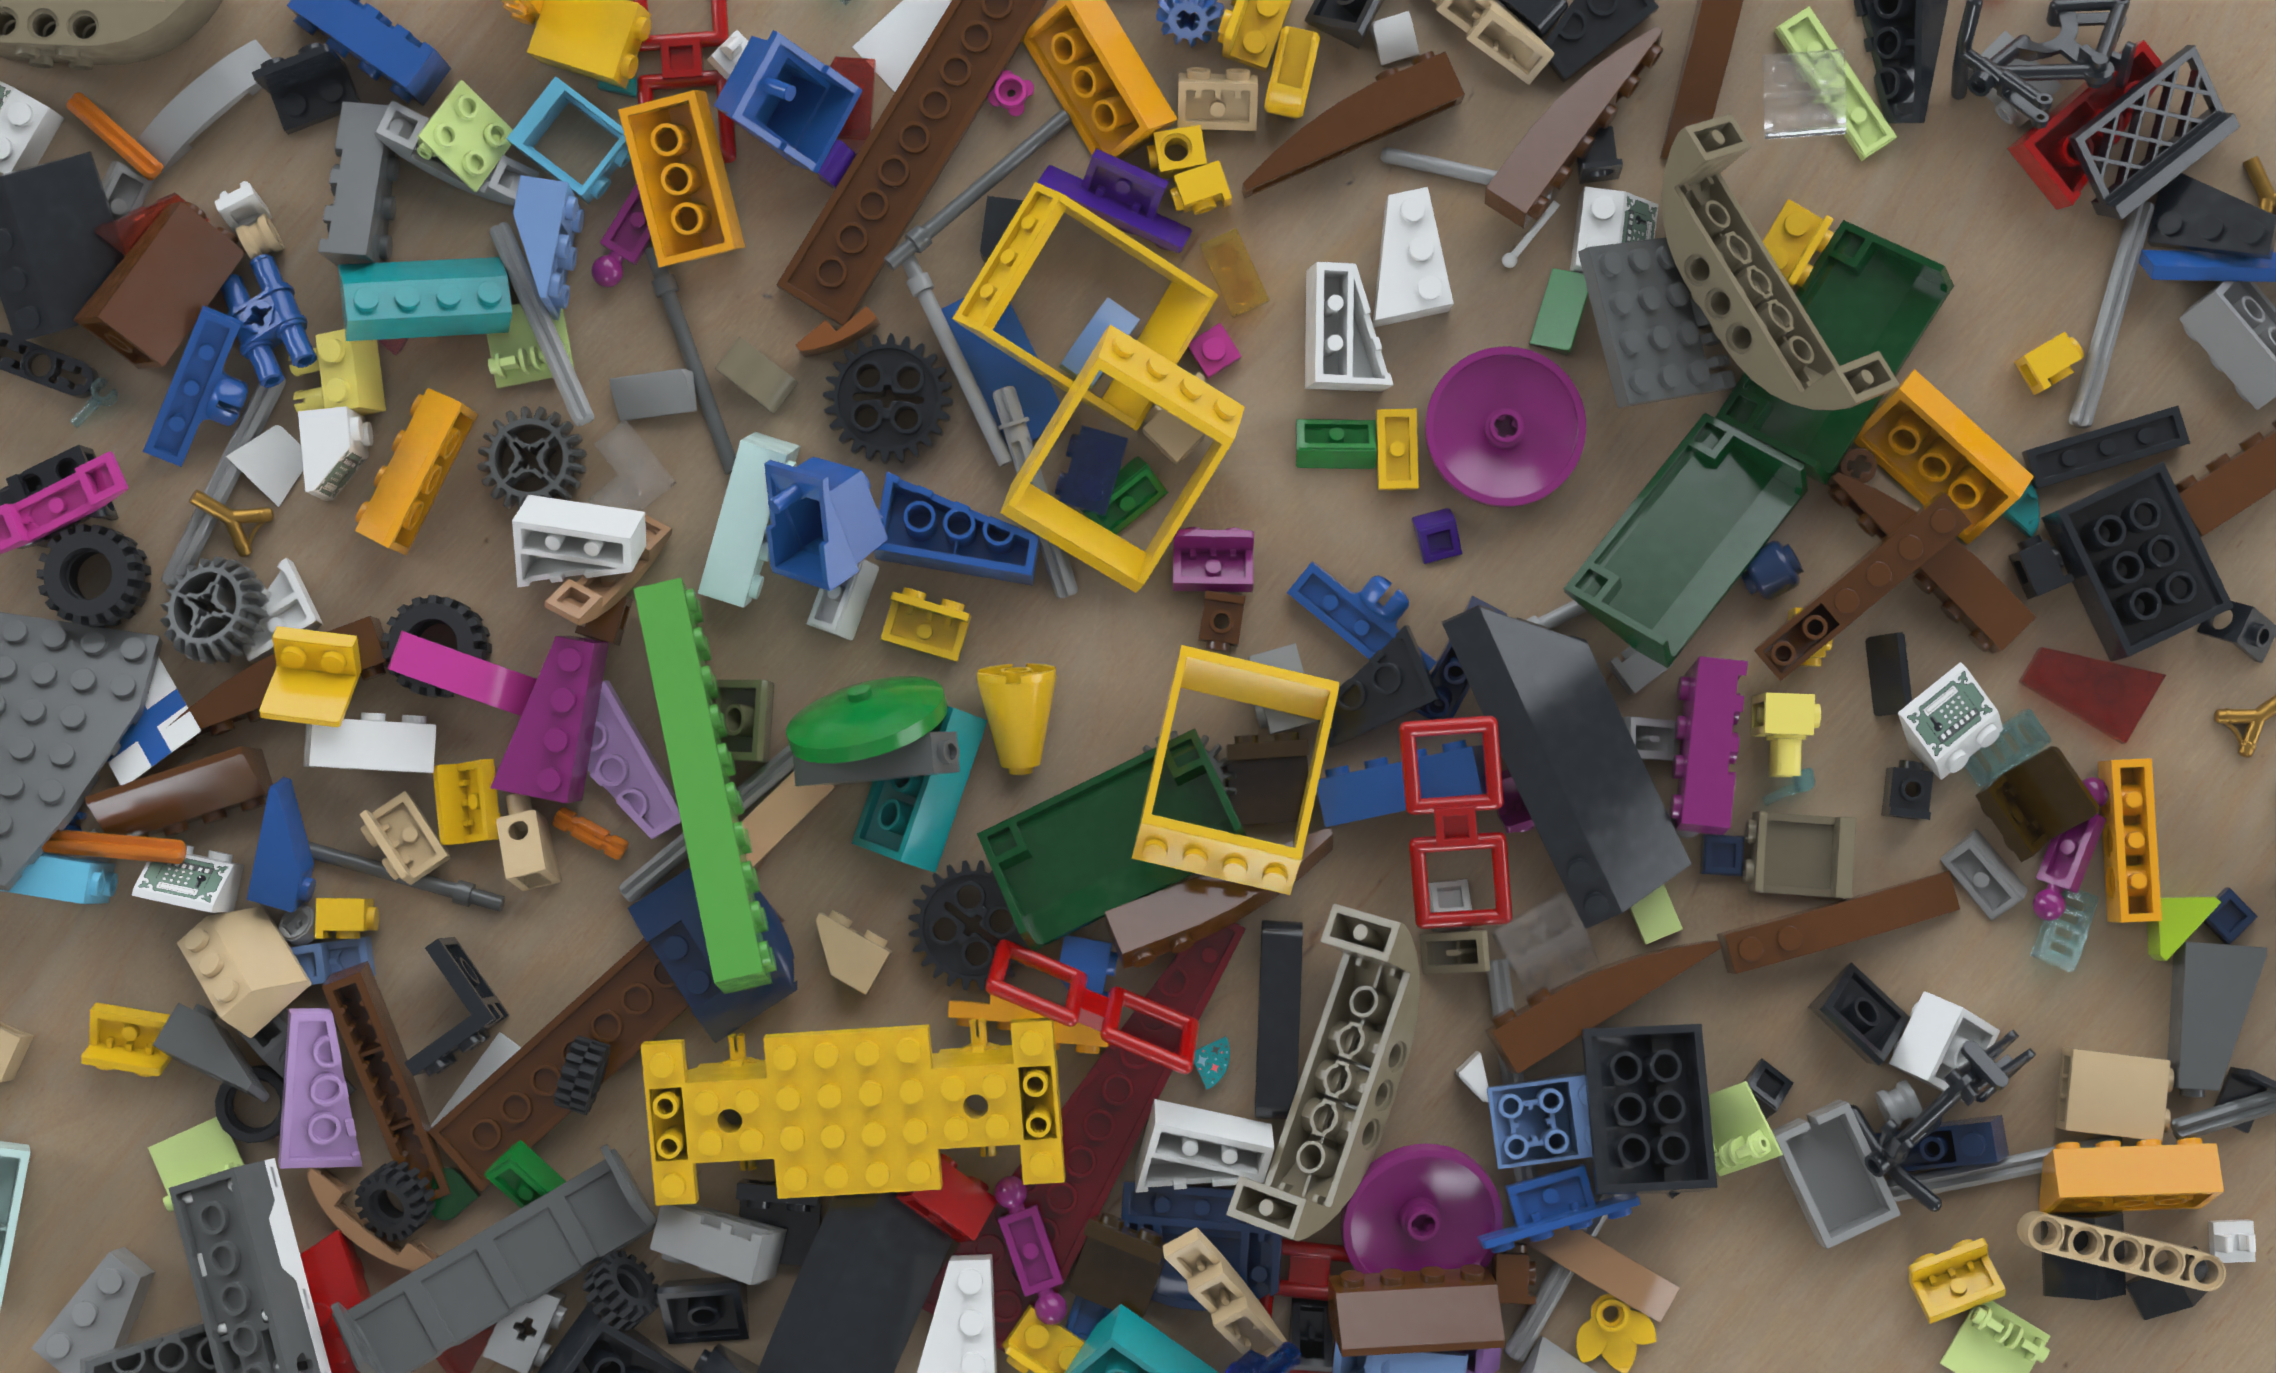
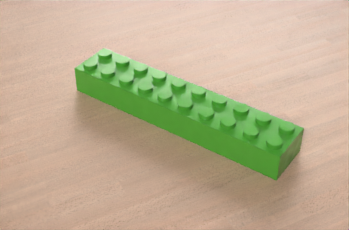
[633,578,777,994]

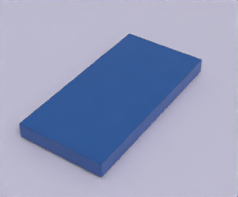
[941,297,1070,451]

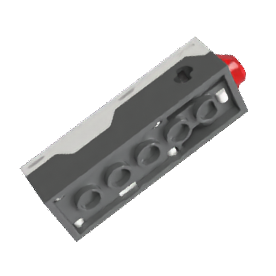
[168,1158,331,1373]

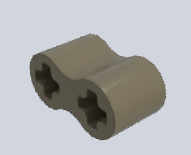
[715,337,798,414]

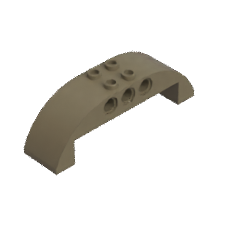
[0,0,223,70]
[1661,114,1900,410]
[1226,903,1420,1241]

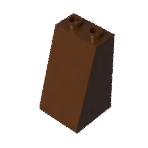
[73,201,246,369]

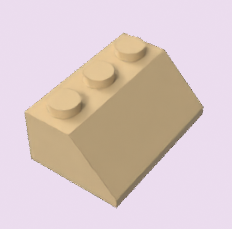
[177,906,312,1039]

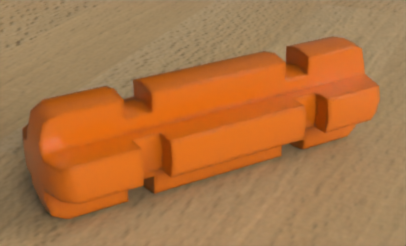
[552,807,629,860]

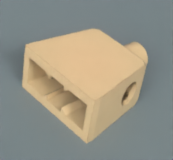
[496,793,562,891]

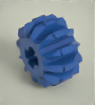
[1156,0,1224,48]

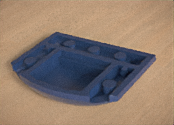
[628,868,798,1043]
[1121,1181,1282,1311]

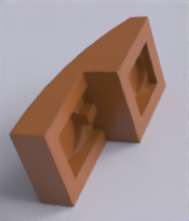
[796,306,880,357]

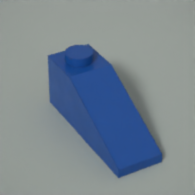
[247,777,316,913]

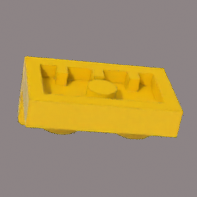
[1762,199,1834,289]
[1002,1304,1085,1373]

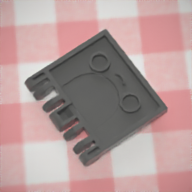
[1578,237,1736,408]

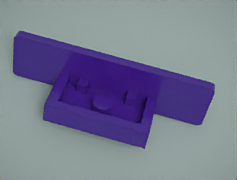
[1037,149,1192,253]

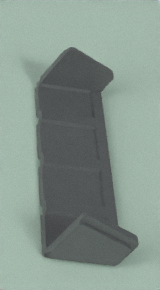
[331,1144,657,1373]

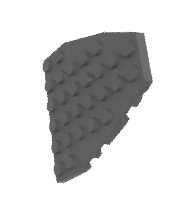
[0,612,163,891]

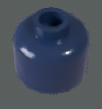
[1741,541,1804,600]

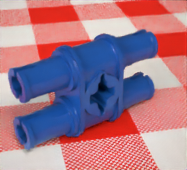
[220,254,317,388]

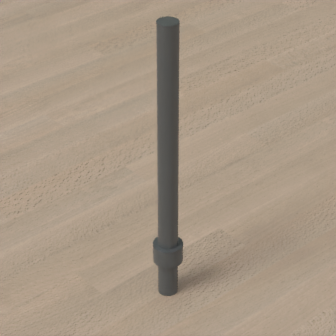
[883,109,1072,271]
[644,247,736,475]
[308,841,505,912]

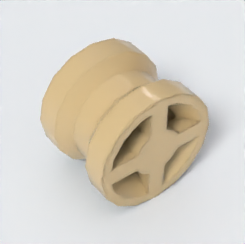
[236,213,285,260]

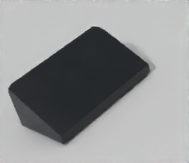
[1865,632,1912,716]

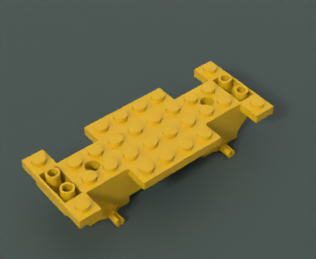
[641,1017,1065,1206]

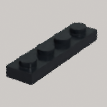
[2022,405,2190,490]

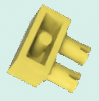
[288,329,386,416]
[1750,692,1821,778]

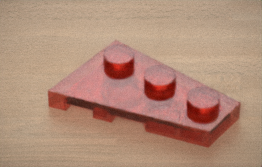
[2018,647,2166,744]

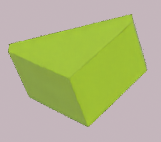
[2147,897,2221,961]

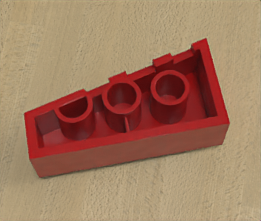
[2007,40,2163,210]
[300,1229,371,1373]

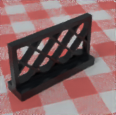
[2068,45,2240,220]

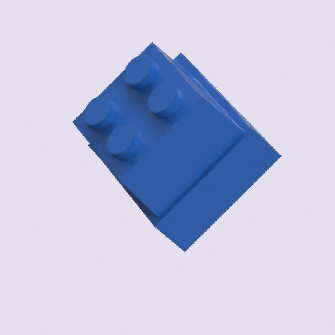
[714,30,863,174]
[764,457,888,591]

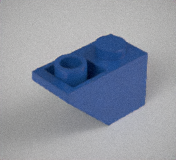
[1059,935,1118,997]

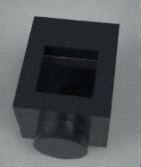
[2008,534,2075,600]
[1881,760,1934,820]

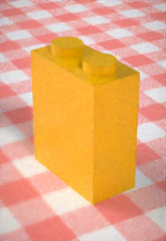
[527,0,652,89]

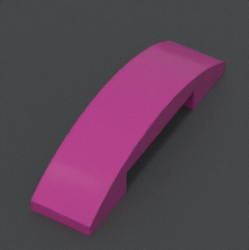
[0,451,129,554]
[387,631,537,716]

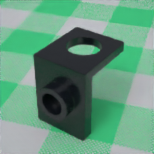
[1576,126,1623,184]
[2197,601,2276,663]
[2214,1067,2276,1133]

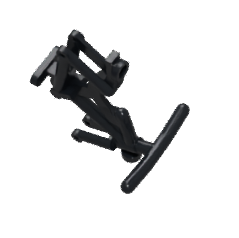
[1951,0,2137,129]
[1850,1029,2036,1212]

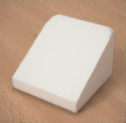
[1370,11,1420,67]
[1428,879,1472,932]
[1455,1051,1489,1102]

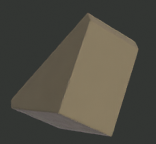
[1420,929,1490,975]

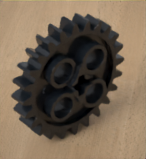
[823,333,954,464]
[908,860,1030,991]

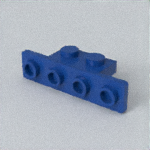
[1477,1164,1641,1253]

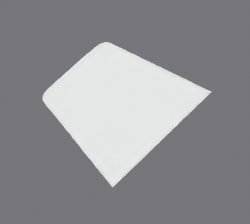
[226,425,303,507]

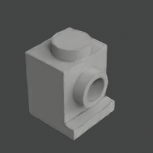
[1605,646,1673,695]

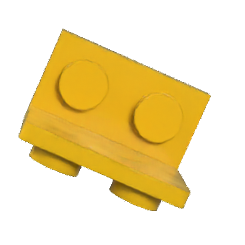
[1217,0,1292,72]
[259,626,362,727]

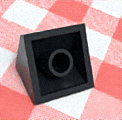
[1304,0,1383,49]
[1808,962,1910,1066]
[2041,1212,2126,1300]
[657,1277,749,1344]

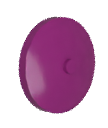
[1425,346,1586,508]
[1340,1143,1503,1274]

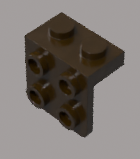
[1226,732,1309,825]
[1975,746,2099,862]
[1069,1212,1167,1318]

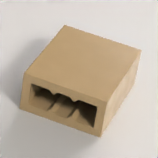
[2054,1047,2174,1142]

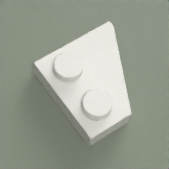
[243,558,323,664]

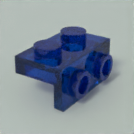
[1055,425,1129,517]

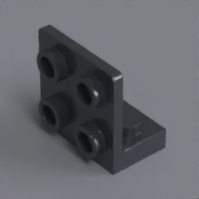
[252,43,361,135]
[736,1178,822,1266]

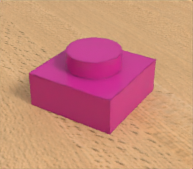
[1187,323,1241,379]

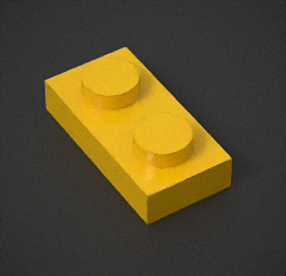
[1376,408,1419,491]

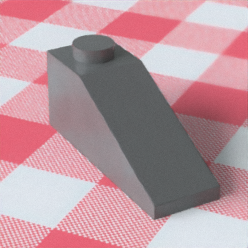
[153,1003,270,1103]

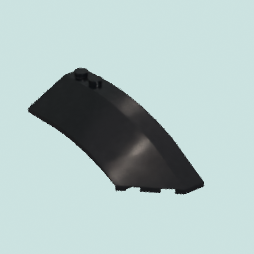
[1442,605,1691,929]
[757,1192,953,1373]

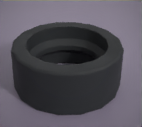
[215,1065,284,1143]

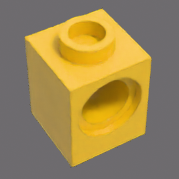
[1147,125,1207,179]

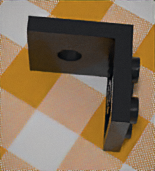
[405,937,509,1077]

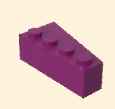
[490,635,609,803]
[1669,656,1748,835]

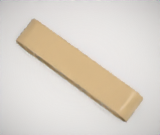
[2017,1211,2226,1291]

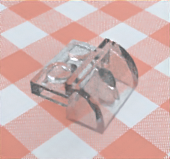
[1762,49,1848,139]

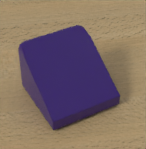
[817,139,857,189]
[1412,508,1462,564]

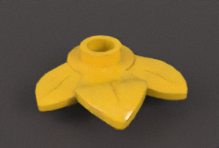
[1576,1293,1656,1373]

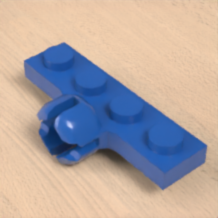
[143,305,248,467]
[1287,561,1437,671]

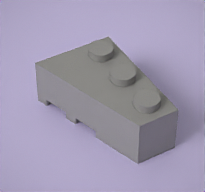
[650,1204,787,1285]
[31,1247,155,1373]

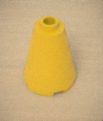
[976,663,1057,775]

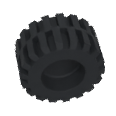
[37,524,152,628]
[382,595,492,698]

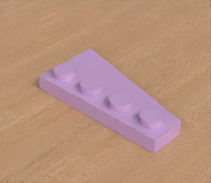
[588,680,681,839]
[278,1008,363,1169]

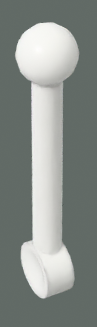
[1502,200,1560,268]

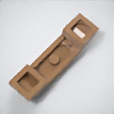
[545,515,672,625]
[307,1168,439,1271]
[1521,1226,1680,1322]

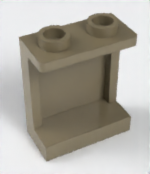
[1742,811,1857,899]

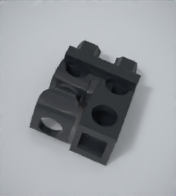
[0,445,118,549]

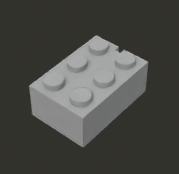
[1772,1099,1901,1249]

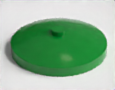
[786,676,948,763]

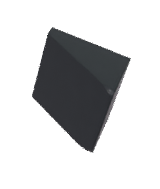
[1743,1058,1794,1119]

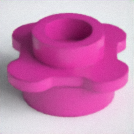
[988,70,1034,117]

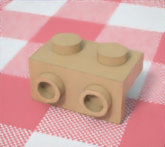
[359,791,451,885]

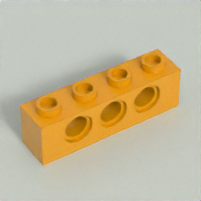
[2098,758,2162,923]

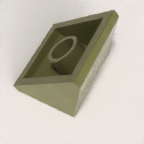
[713,679,774,763]

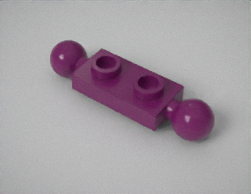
[591,183,652,287]
[2032,777,2110,921]
[995,1176,1067,1325]

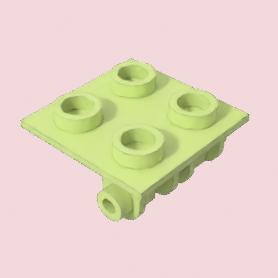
[417,79,513,192]
[487,303,575,389]
[1708,1081,1783,1176]
[148,1117,245,1212]
[1940,1301,2051,1373]

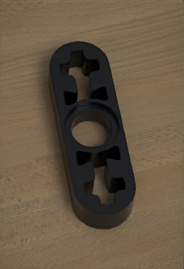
[0,333,99,398]

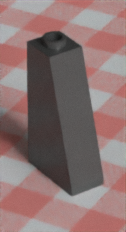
[793,731,960,786]
[2168,942,2267,1097]

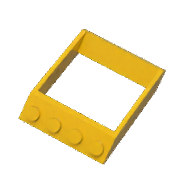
[952,182,1219,431]
[1000,324,1245,593]
[1132,645,1339,895]

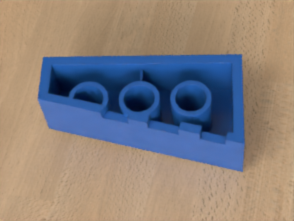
[287,0,451,106]
[873,472,1040,586]
[1317,740,1487,827]

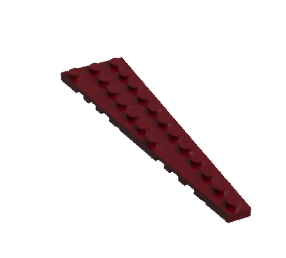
[922,923,1246,1352]

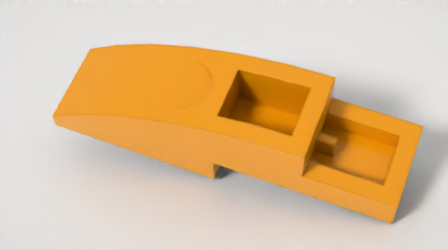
[948,994,1109,1054]

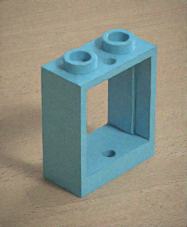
[506,76,631,204]
[0,852,118,904]

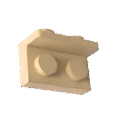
[1177,67,1258,131]

